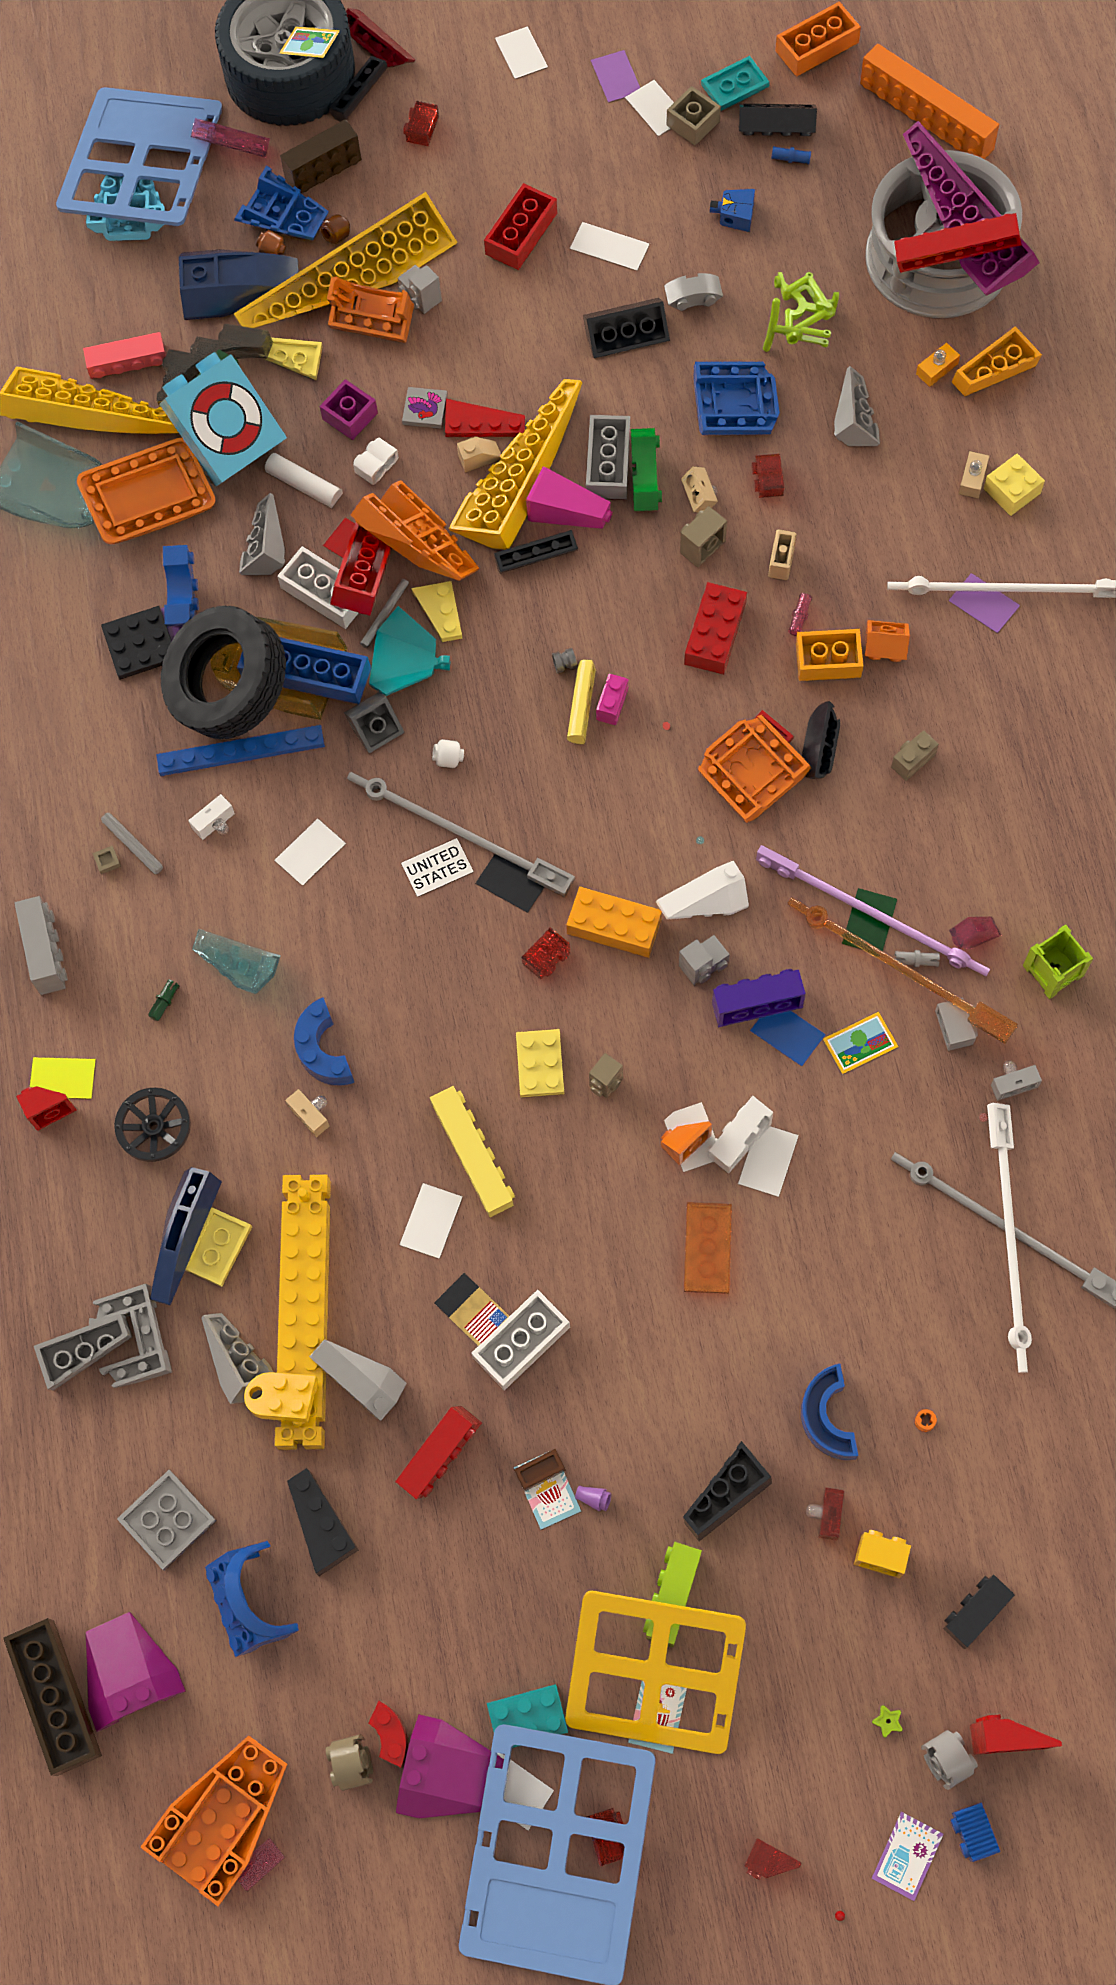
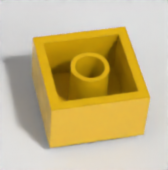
[854,1530,911,1579]

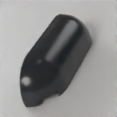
[802,701,840,779]

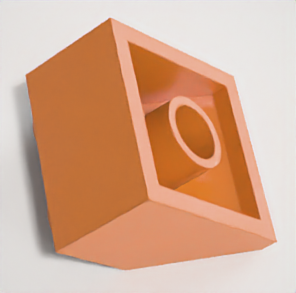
[865,620,910,662]

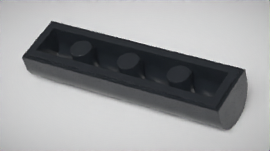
[329,56,388,122]
[494,530,578,574]

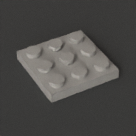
[117,1470,216,1571]

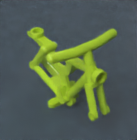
[763,272,839,352]

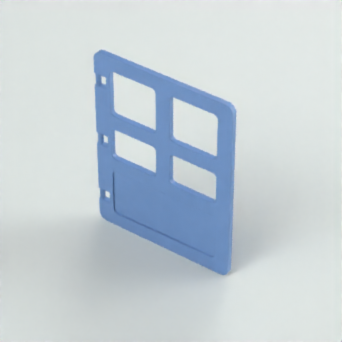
[56,87,222,226]
[459,1724,656,1985]

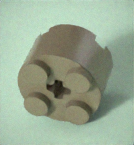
[326,1734,373,1791]

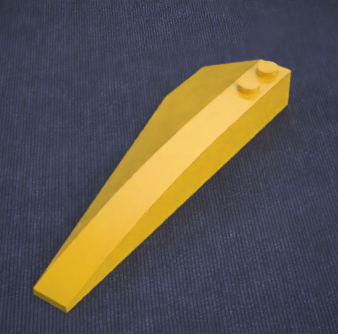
[0,367,179,434]
[449,379,582,550]

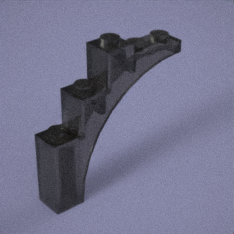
[156,324,273,407]

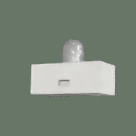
[188,794,235,840]

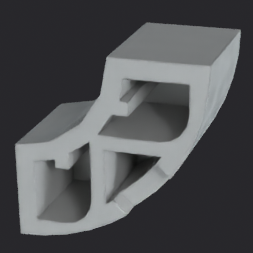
[664,273,723,311]

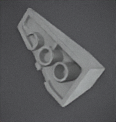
[239,493,285,575]
[309,1339,407,1421]

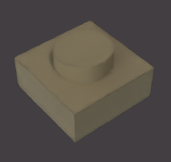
[93,846,121,874]

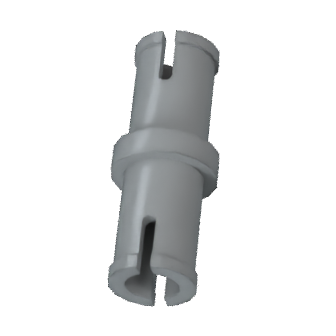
[894,950,940,967]

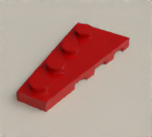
[445,399,525,437]

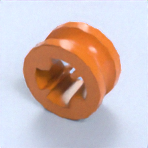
[915,1409,937,1432]

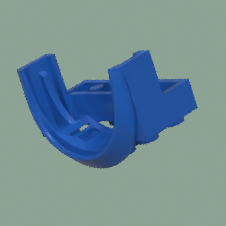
[205,1541,299,1657]

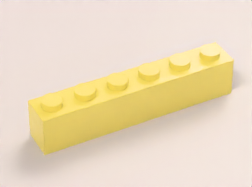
[430,1086,515,1217]

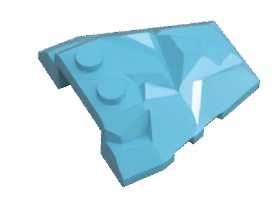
[86,175,165,241]

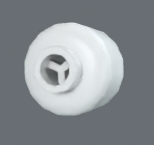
[432,739,464,768]

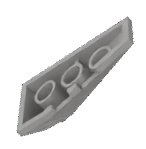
[834,366,880,446]
[201,1313,273,1404]

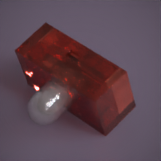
[806,1488,844,1540]

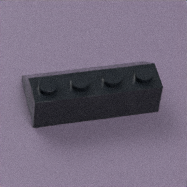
[739,103,817,136]
[583,298,670,358]

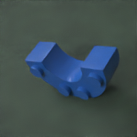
[163,545,199,627]
[294,997,355,1085]
[801,1363,859,1460]

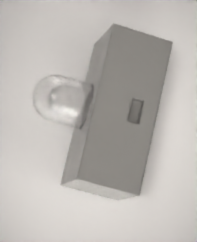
[991,1060,1042,1101]

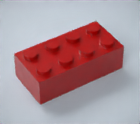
[484,183,557,270]
[684,582,747,675]

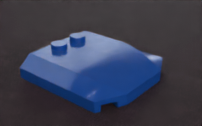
[693,361,780,435]

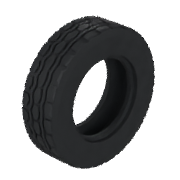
[161,605,286,739]

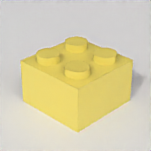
[984,454,1045,516]

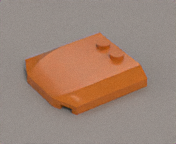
[698,715,811,823]

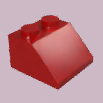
[16,1086,77,1131]

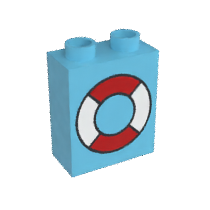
[160,352,287,486]

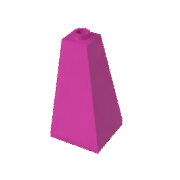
[526,467,613,529]

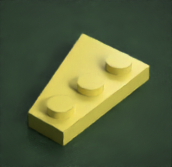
[261,337,323,380]
[411,581,462,642]

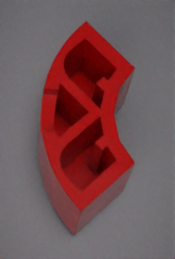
[368,1701,408,1768]

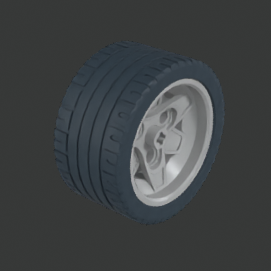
[215,0,355,126]

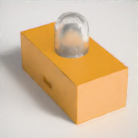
[916,342,960,387]

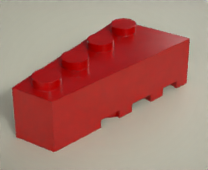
[395,1406,482,1499]

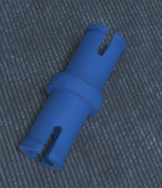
[771,146,811,164]

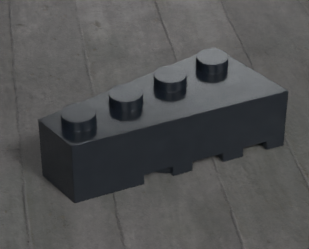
[683,1441,772,1541]
[287,1468,359,1576]

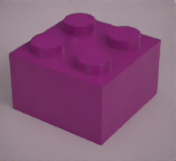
[319,379,378,440]

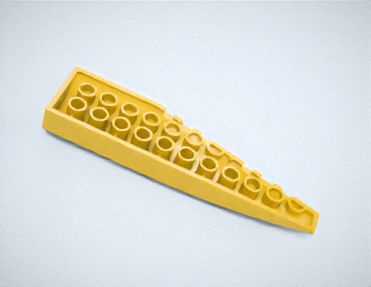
[234,192,458,331]

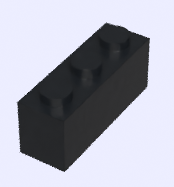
[943,1574,1015,1649]

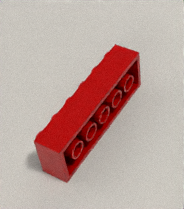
[330,522,392,616]

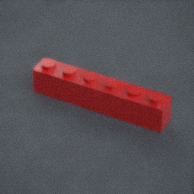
[894,213,1022,273]

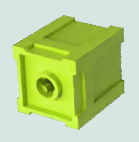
[1023,924,1093,999]

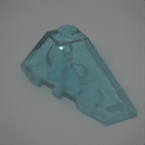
[192,929,281,994]

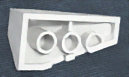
[656,861,749,919]

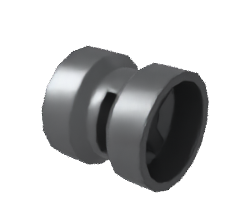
[552,648,578,673]

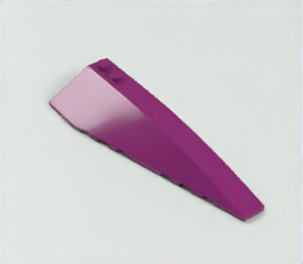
[903,121,1040,296]

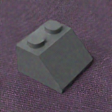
[344,692,405,753]

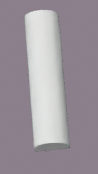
[265,453,343,508]

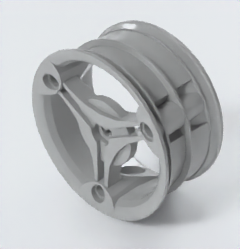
[865,150,1022,318]

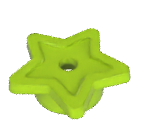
[872,1705,903,1738]

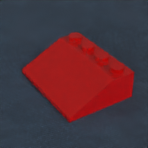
[970,1714,1062,1755]

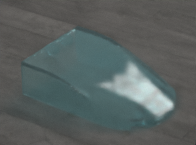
[0,421,103,528]

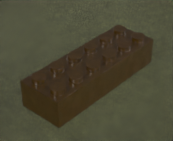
[3,1618,102,1776]

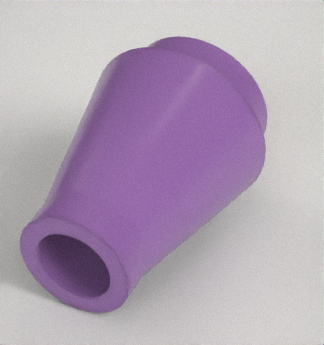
[575,1486,611,1512]

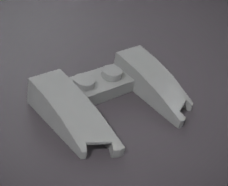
[89,1284,172,1388]

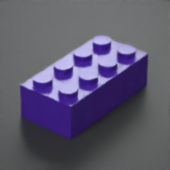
[712,969,806,1028]

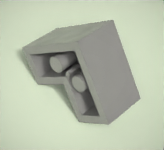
[398,265,442,314]
[679,935,730,986]

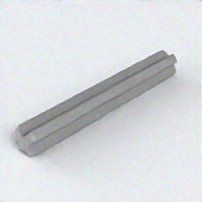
[101,813,163,874]

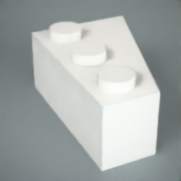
[708,1096,773,1173]

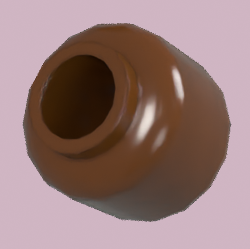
[321,214,350,244]

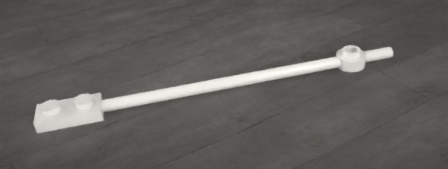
[887,576,1116,598]
[987,1103,1032,1373]

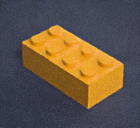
[566,886,662,958]

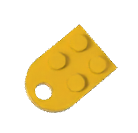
[244,1372,318,1422]

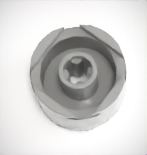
[921,1730,978,1790]

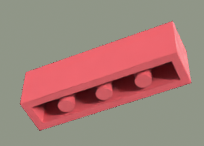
[83,332,168,379]

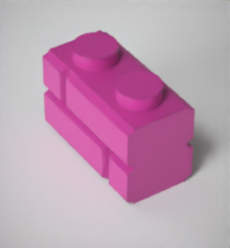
[596,674,629,725]

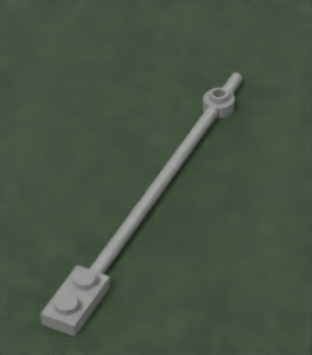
[347,772,575,897]
[891,1152,1116,1309]

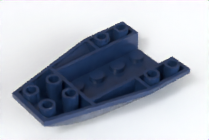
[179,249,299,320]

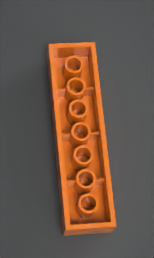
[860,43,999,159]

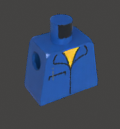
[710,189,755,232]

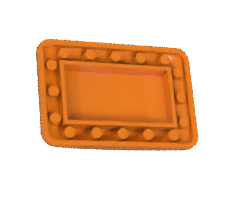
[77,438,215,545]

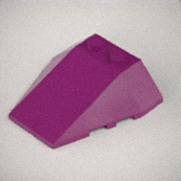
[86,1612,186,1732]
[396,1714,504,1819]

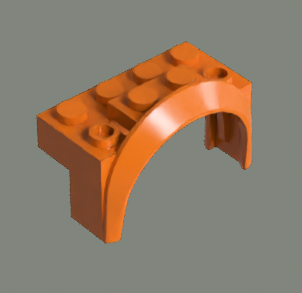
[327,276,414,343]

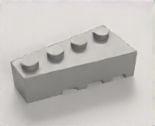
[34,1314,132,1391]

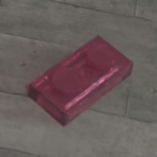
[238,1838,286,1892]

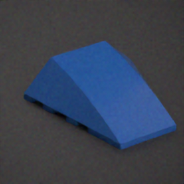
[234,165,329,240]

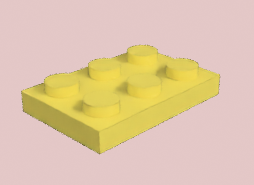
[516,1029,564,1097]
[185,1207,252,1287]

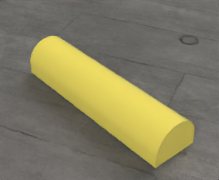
[567,660,596,744]

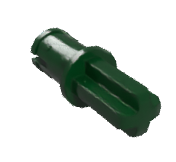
[148,979,180,1021]

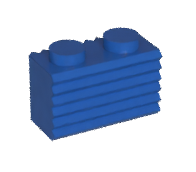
[950,1803,1000,1862]

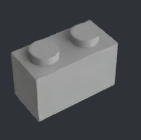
[935,998,978,1051]

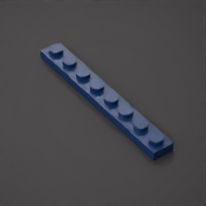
[156,725,325,776]

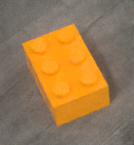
[796,629,863,681]

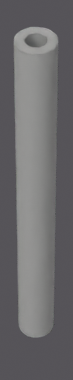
[360,579,409,648]

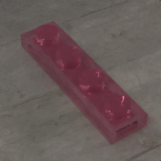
[191,118,270,158]

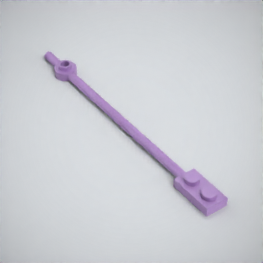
[756,845,990,977]

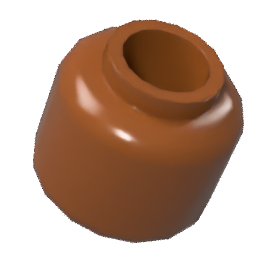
[256,230,286,255]

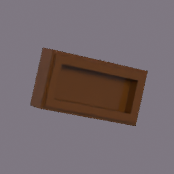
[514,1449,566,1492]

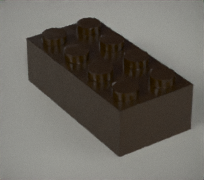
[280,119,362,193]

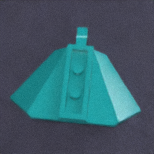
[369,606,451,696]

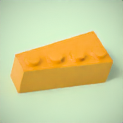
[952,326,1042,397]

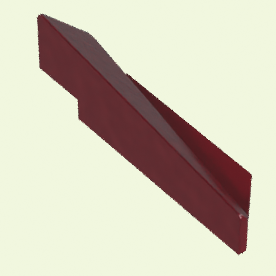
[346,8,416,67]

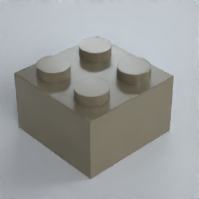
[666,86,721,145]
[680,506,727,567]

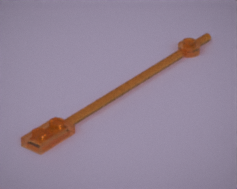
[788,897,1018,1044]

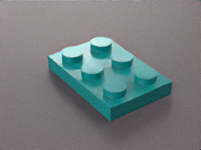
[701,56,770,111]
[487,1684,568,1748]

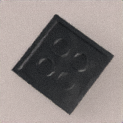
[101,606,172,680]

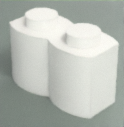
[353,438,399,485]

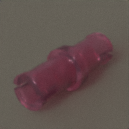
[788,593,812,636]

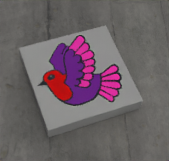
[402,387,448,429]

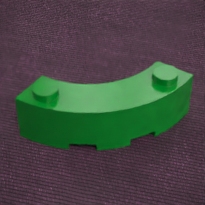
[631,428,662,511]

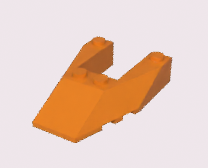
[350,480,479,581]

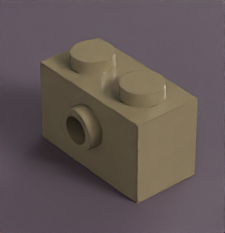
[891,730,939,781]
[589,1053,623,1098]

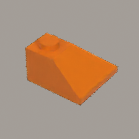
[661,1121,712,1166]

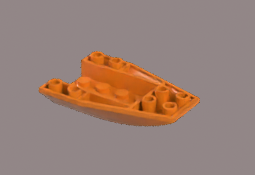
[140,1736,288,1907]

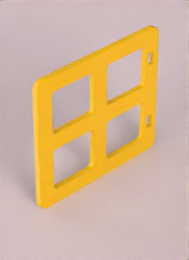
[565,1591,746,1754]

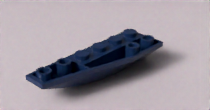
[150,1167,222,1305]

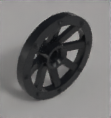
[114,1087,191,1162]

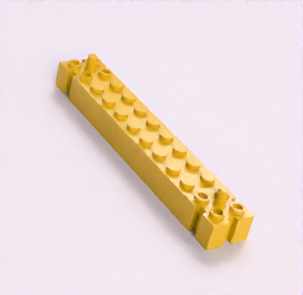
[275,1175,331,1450]

